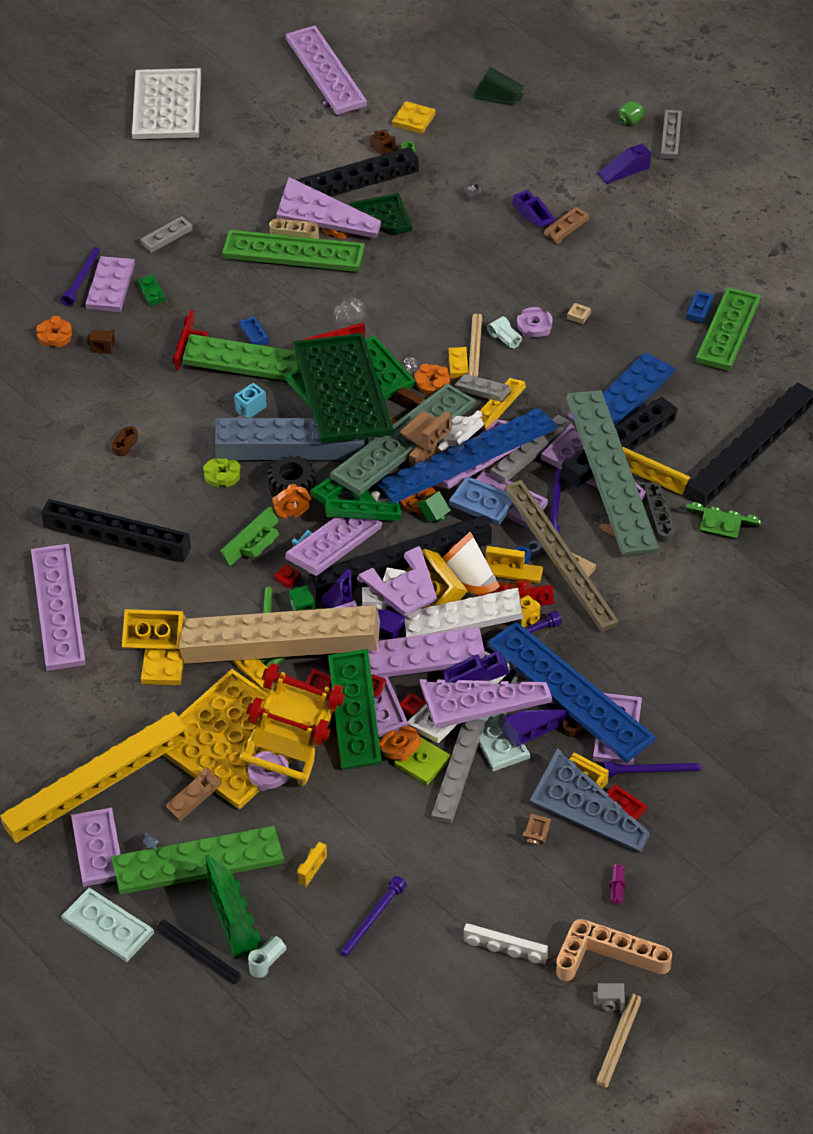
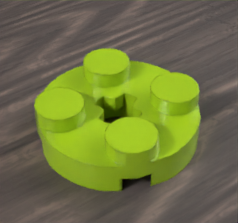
[203,458,241,488]

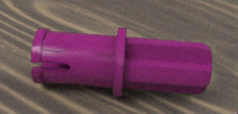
[609,864,626,905]

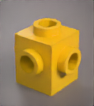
[513,595,541,628]

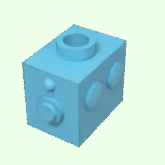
[234,383,267,418]

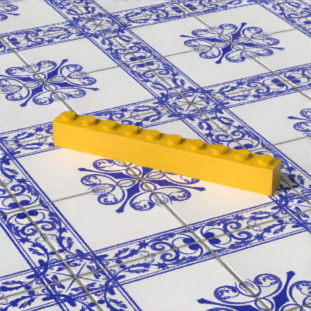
[0,711,189,843]

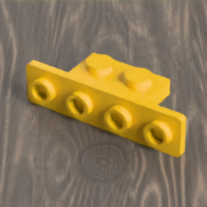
[485,546,543,583]

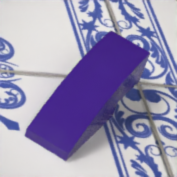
[512,189,556,228]
[443,650,509,683]

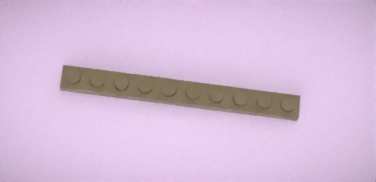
[504,480,619,632]

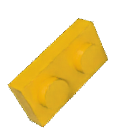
[448,347,468,378]
[297,842,327,887]

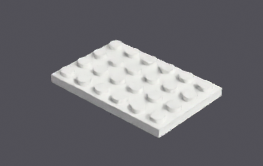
[132,68,201,139]

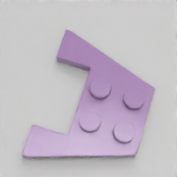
[357,546,437,616]

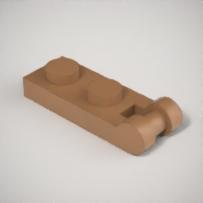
[544,207,589,244]
[165,768,222,821]

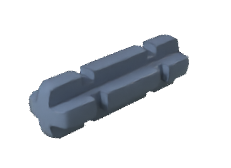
[142,833,159,850]

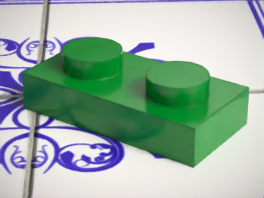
[137,274,166,306]

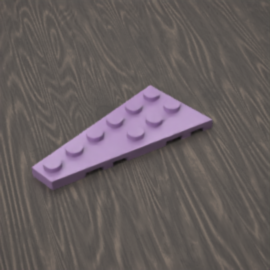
[276,177,381,238]

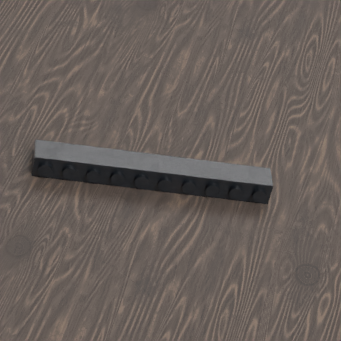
[686,382,813,508]
[308,515,492,603]

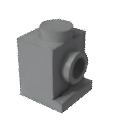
[593,983,625,1014]

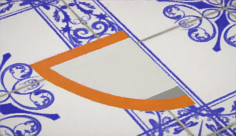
[442,532,500,594]

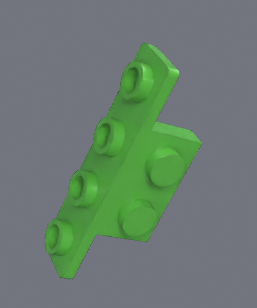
[686,502,762,539]
[221,507,279,566]

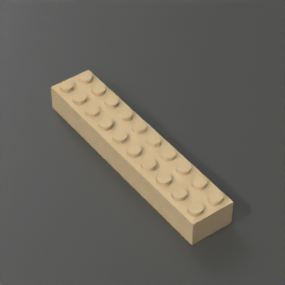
[179,605,380,664]

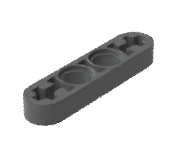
[645,482,674,542]

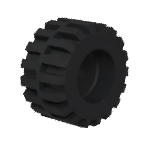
[268,455,315,503]

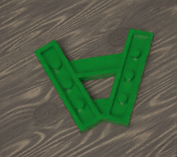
[310,477,402,521]

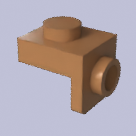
[523,814,551,845]

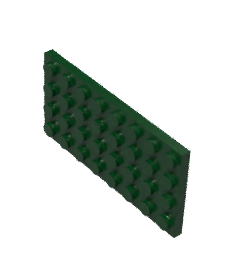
[292,333,394,444]

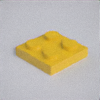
[392,101,435,134]
[141,649,184,685]

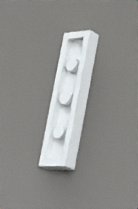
[464,923,548,964]

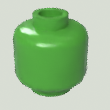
[619,101,644,126]

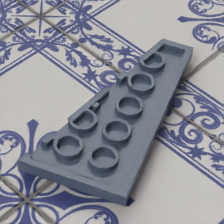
[530,748,650,853]

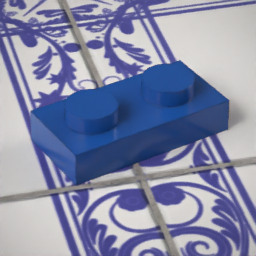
[686,291,714,323]

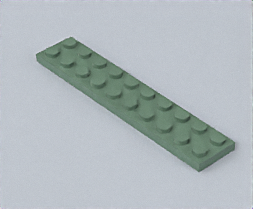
[330,383,476,496]
[566,390,659,556]

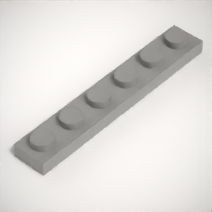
[490,415,572,483]
[431,719,485,824]

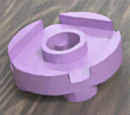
[517,307,552,338]
[248,751,289,791]

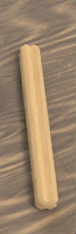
[468,313,482,377]
[597,994,641,1088]

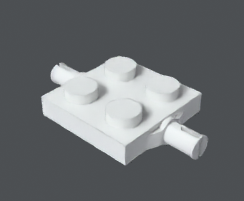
[436,410,484,453]

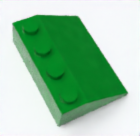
[205,854,261,958]

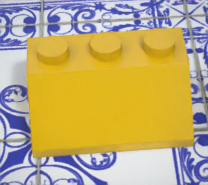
[406,549,468,608]
[122,609,186,650]

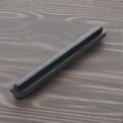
[156,919,241,984]

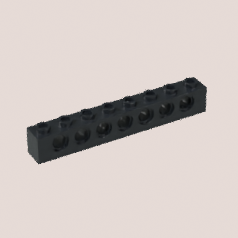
[286,147,419,197]
[560,396,678,488]
[41,499,191,562]

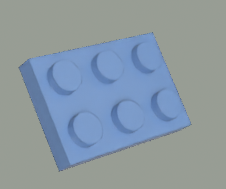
[449,476,514,526]

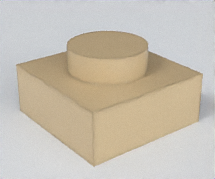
[567,303,591,324]

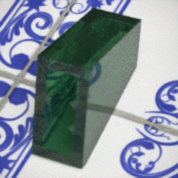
[472,67,524,106]

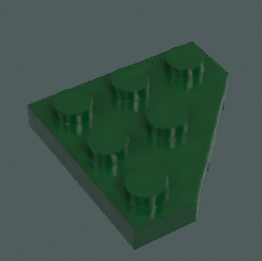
[349,193,412,234]

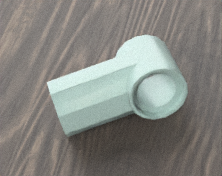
[487,316,522,349]
[248,936,286,978]

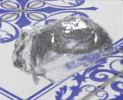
[333,297,366,323]

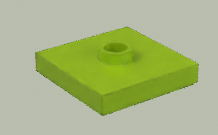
[394,736,451,786]

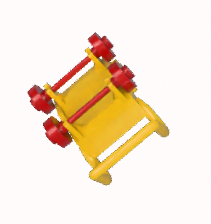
[239,663,345,786]

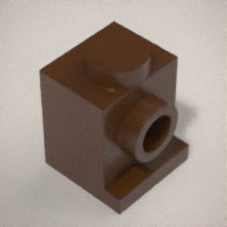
[370,129,396,155]
[87,329,116,354]

